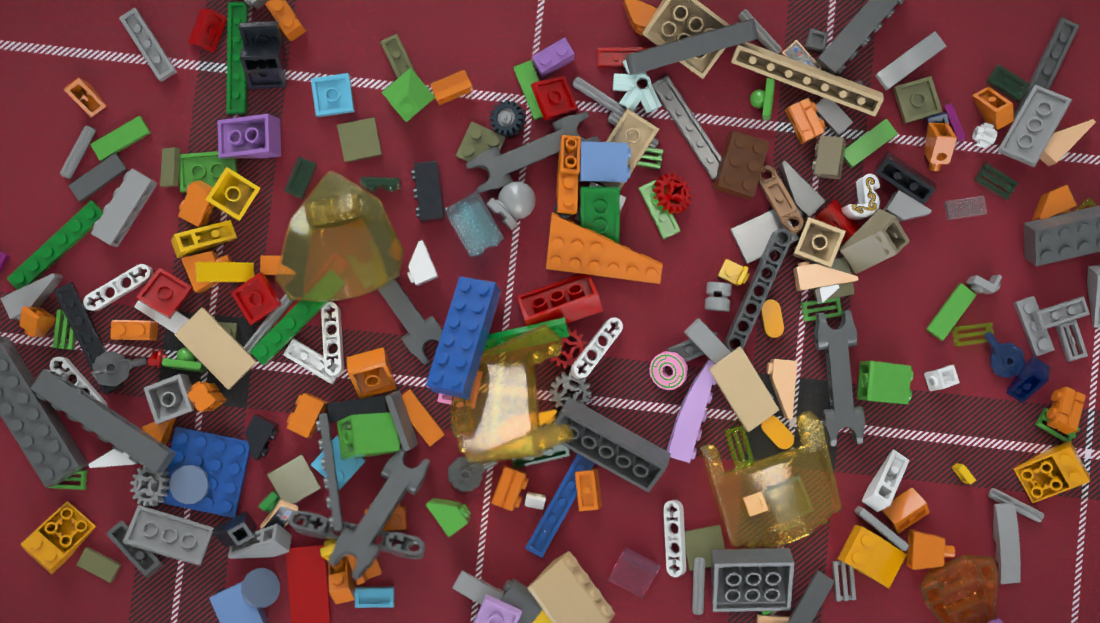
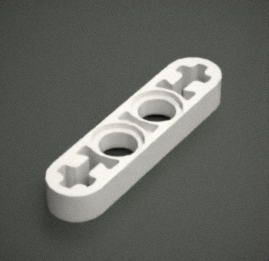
[83,264,153,311]
[321,302,344,377]
[571,317,623,379]
[50,357,108,407]
[664,500,686,577]

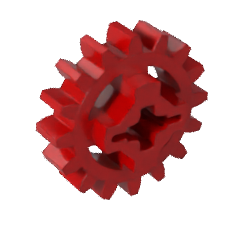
[652,172,692,214]
[546,327,587,369]

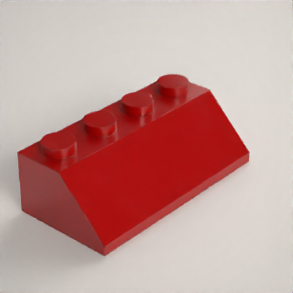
[517,274,603,326]

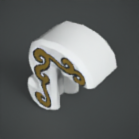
[841,174,880,220]

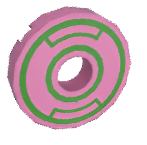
[649,351,688,390]

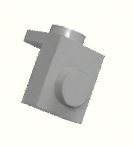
[966,274,1002,294]

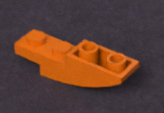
[556,135,581,214]

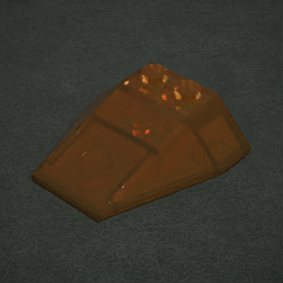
[920,555,999,623]

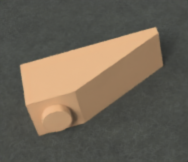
[1040,119,1096,166]
[793,261,858,291]
[767,359,797,419]

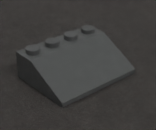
[711,548,794,612]

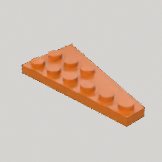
[546,212,663,284]

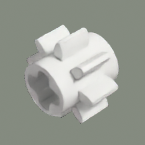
[972,123,997,148]

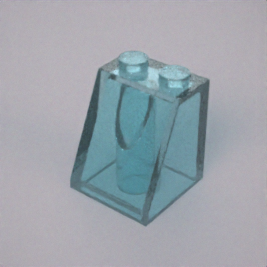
[444,191,504,257]

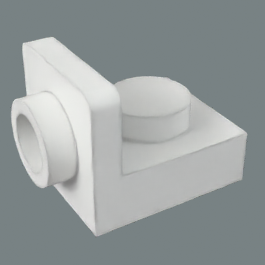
[924,365,960,391]

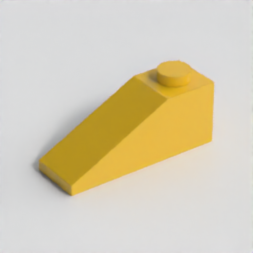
[171,220,237,258]

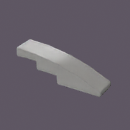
[875,32,946,91]
[993,502,1021,584]
[452,570,504,605]

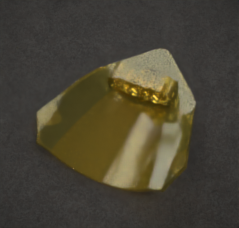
[275,172,404,301]

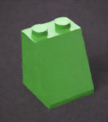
[857,361,913,404]
[337,412,400,460]

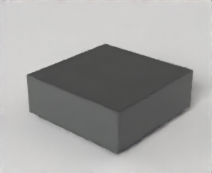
[804,28,829,53]

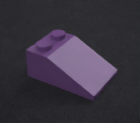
[218,114,281,159]

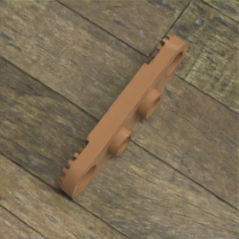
[758,165,803,233]

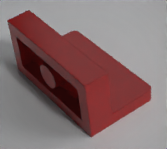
[188,9,227,52]
[814,199,860,246]

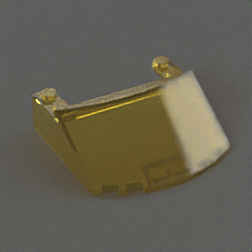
[451,324,573,463]
[700,411,842,548]

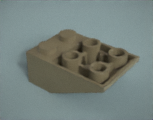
[839,209,910,274]

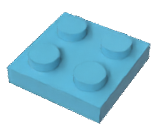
[311,73,355,117]
[311,435,366,490]

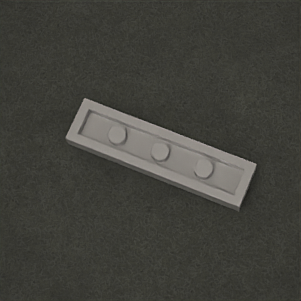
[119,8,177,82]

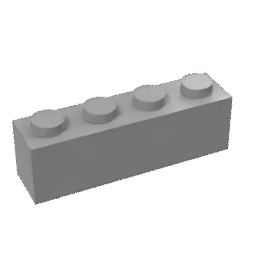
[91,168,158,247]

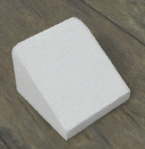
[815,284,839,304]
[525,492,546,510]

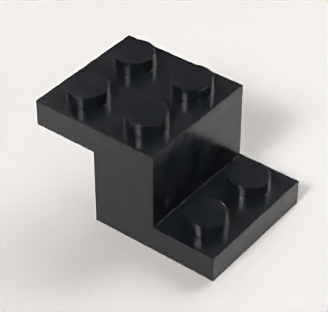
[239,21,287,89]

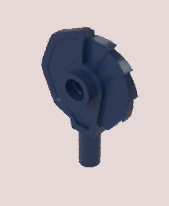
[984,332,1025,378]

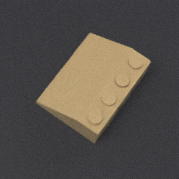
[642,0,729,79]
[528,551,615,623]

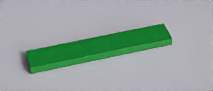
[226,2,249,115]

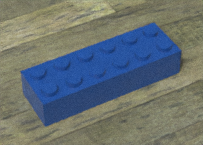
[426,276,501,400]

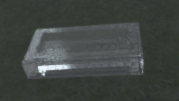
[944,195,987,221]

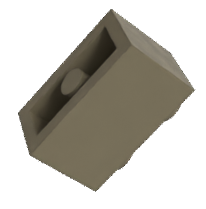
[812,136,846,179]

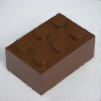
[712,130,770,200]

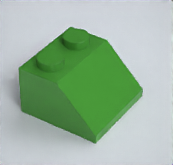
[426,498,471,537]

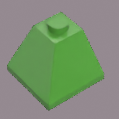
[382,68,435,122]

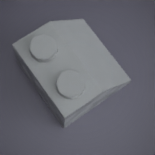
[144,374,194,424]

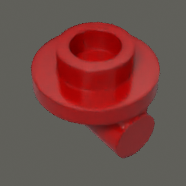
[148,349,167,368]

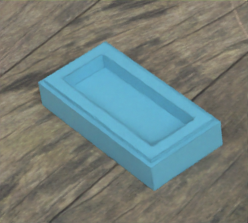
[355,586,394,608]

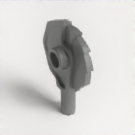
[91,351,147,387]
[448,456,498,492]

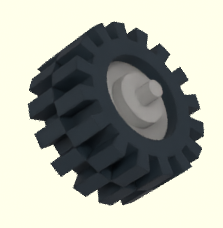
[489,100,526,137]

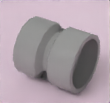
[704,282,732,312]

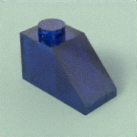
[1006,356,1050,403]

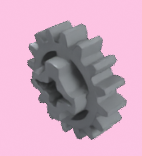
[549,371,592,408]
[130,465,171,506]

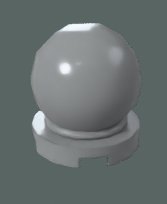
[487,181,536,230]

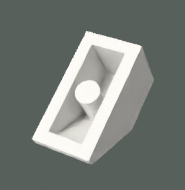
[407,241,439,286]

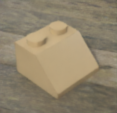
[793,217,846,268]

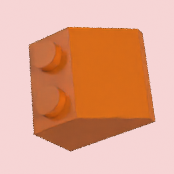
[347,347,397,399]

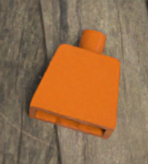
[924,123,957,171]
[181,251,232,293]
[906,529,955,570]

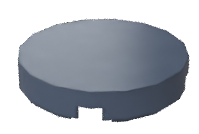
[169,465,210,504]
[241,568,280,608]

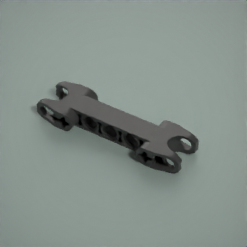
[465,112,599,194]
[348,239,443,365]
[814,310,865,446]
[328,447,431,580]
[288,511,426,560]

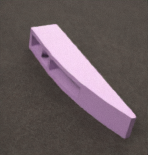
[667,359,716,463]

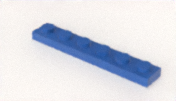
[525,453,595,558]

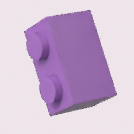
[532,38,575,78]

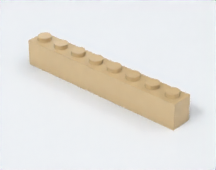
[731,42,884,116]

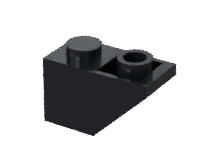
[245,414,279,460]
[212,511,257,546]

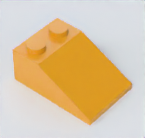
[837,525,907,588]

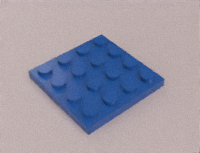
[159,426,251,518]

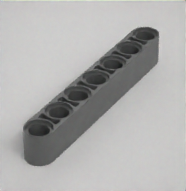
[625,19,758,75]
[724,229,792,352]

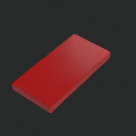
[286,544,331,623]

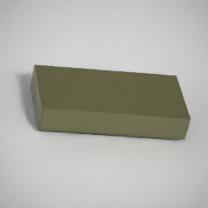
[160,147,180,187]
[77,547,122,583]

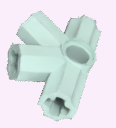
[613,59,661,114]

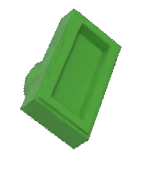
[750,78,775,121]
[162,347,206,373]

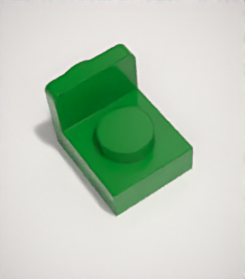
[259,491,281,514]

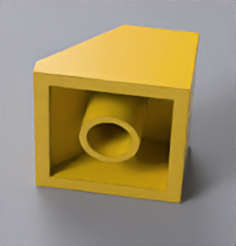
[205,167,260,221]

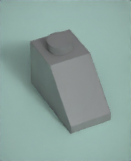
[883,190,932,222]

